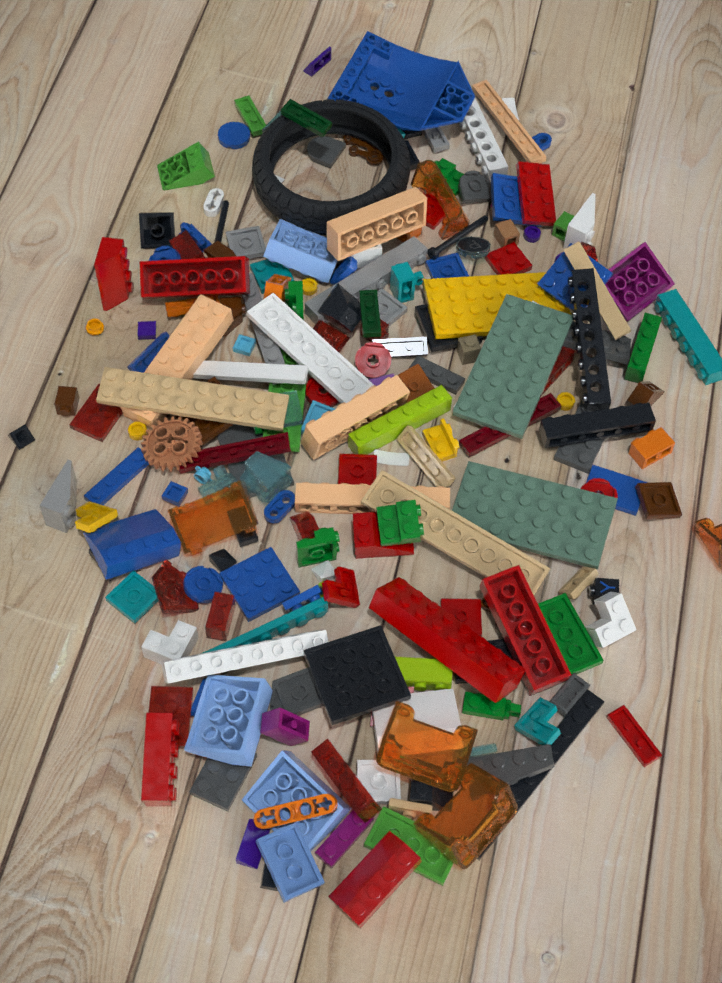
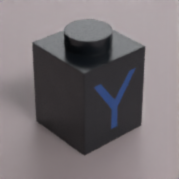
[589,578,620,605]

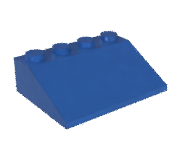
[83,509,181,580]

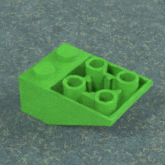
[157,141,215,191]

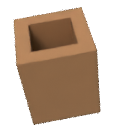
[494,219,520,247]

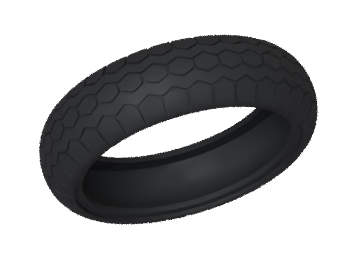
[252,99,410,235]

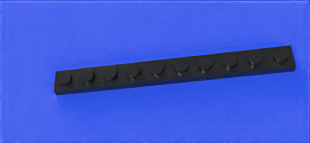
[462,689,605,861]

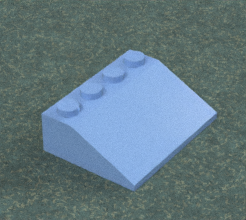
[263,219,337,283]
[184,675,273,767]
[242,750,351,852]

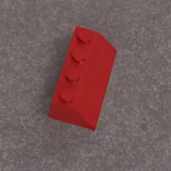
[94,237,134,311]
[328,831,422,929]

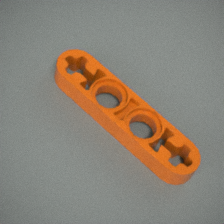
[254,794,338,829]

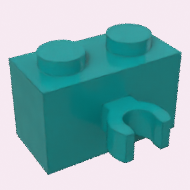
[390,262,424,303]

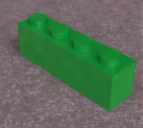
[624,312,662,383]

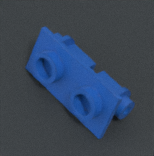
[178,222,212,255]

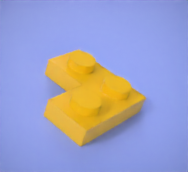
[75,501,118,533]

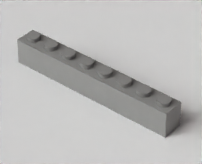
[305,236,428,327]

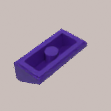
[303,46,332,77]
[236,819,271,869]

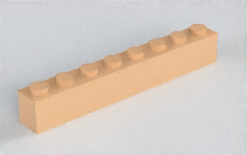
[295,482,450,514]

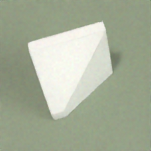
[311,560,335,582]

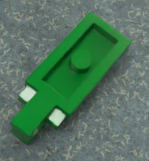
[462,692,522,721]

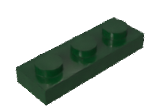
[281,99,332,138]
[359,290,381,338]

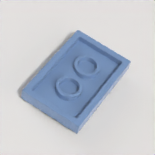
[256,822,325,903]

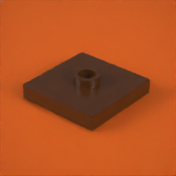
[635,482,682,519]

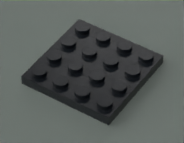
[303,625,411,725]

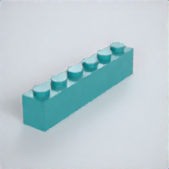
[654,289,722,386]

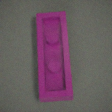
[315,805,374,869]

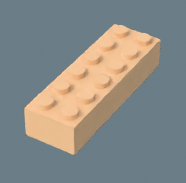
[327,187,427,261]
[301,375,410,460]

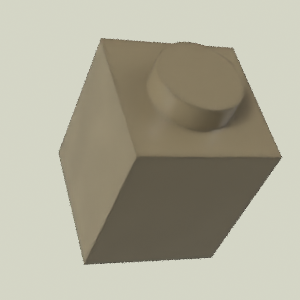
[457,334,481,365]

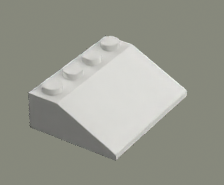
[372,689,464,760]

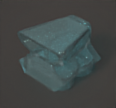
[239,451,293,503]

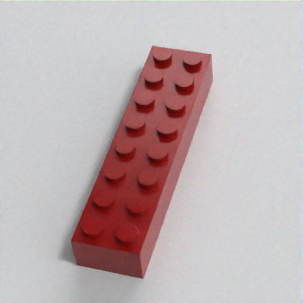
[369,577,526,703]

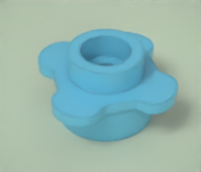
[194,466,213,484]

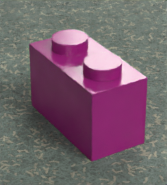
[260,707,310,746]

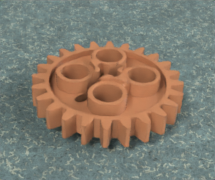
[141,416,203,472]

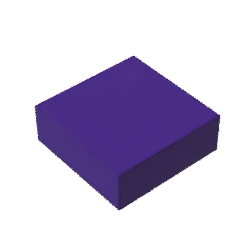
[137,321,157,340]

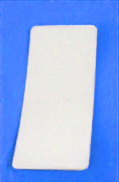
[502,98,519,120]
[374,449,410,466]

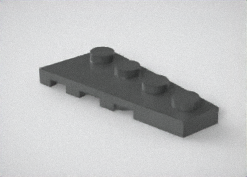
[467,744,555,801]

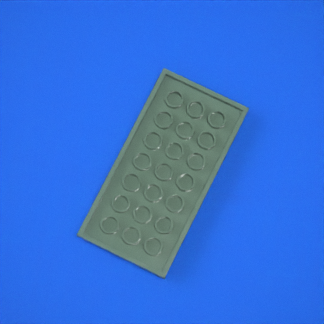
[453,294,574,439]
[452,461,618,570]

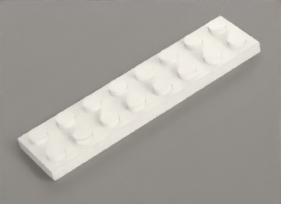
[246,293,374,403]

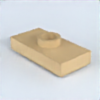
[388,798,433,821]

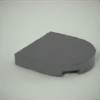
[307,136,346,169]
[458,171,492,203]

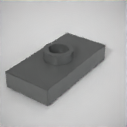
[549,673,590,717]

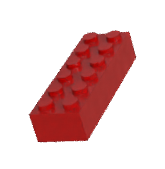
[139,256,250,299]
[479,565,571,696]

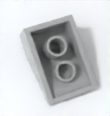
[40,460,77,533]

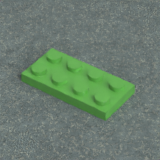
[364,806,462,886]

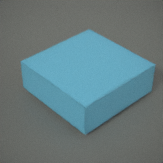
[233,334,256,356]

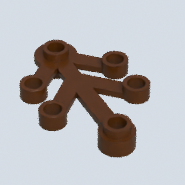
[343,135,383,165]

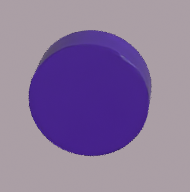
[523,226,541,243]

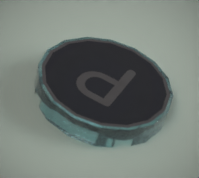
[456,236,491,258]

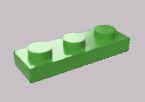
[234,96,267,137]

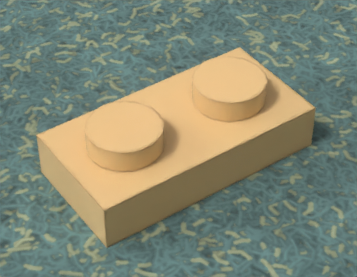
[558,566,599,600]

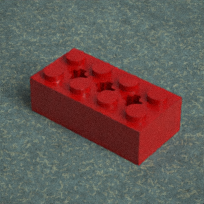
[141,712,180,807]

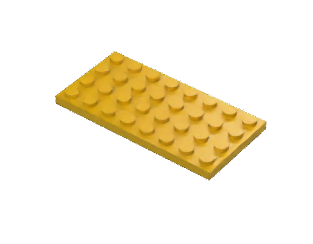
[422,272,571,339]

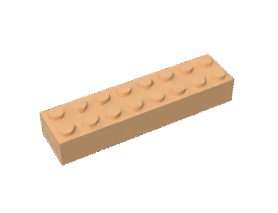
[121,294,234,430]

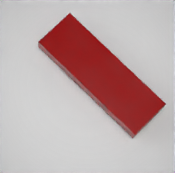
[606,705,662,768]

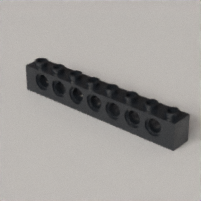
[568,268,611,411]

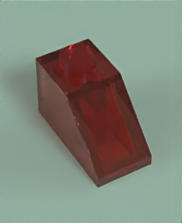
[290,511,319,541]

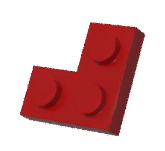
[322,566,360,608]

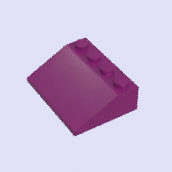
[605,242,675,322]

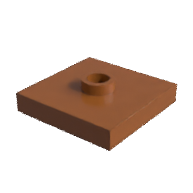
[398,364,435,404]

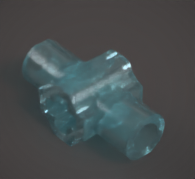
[212,465,240,505]

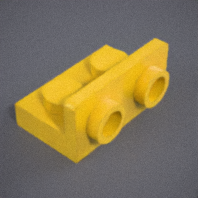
[422,418,459,461]

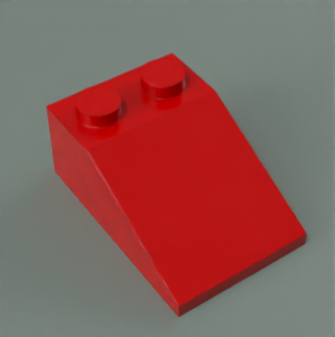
[353,512,414,559]

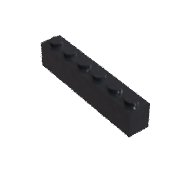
[539,403,656,448]

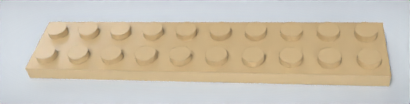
[96,367,289,432]
[361,470,551,596]

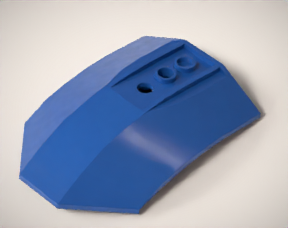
[327,31,475,131]

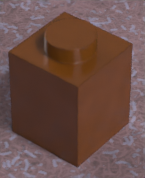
[54,386,80,416]

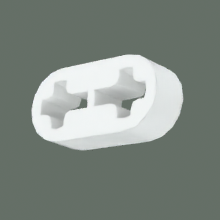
[203,188,224,217]

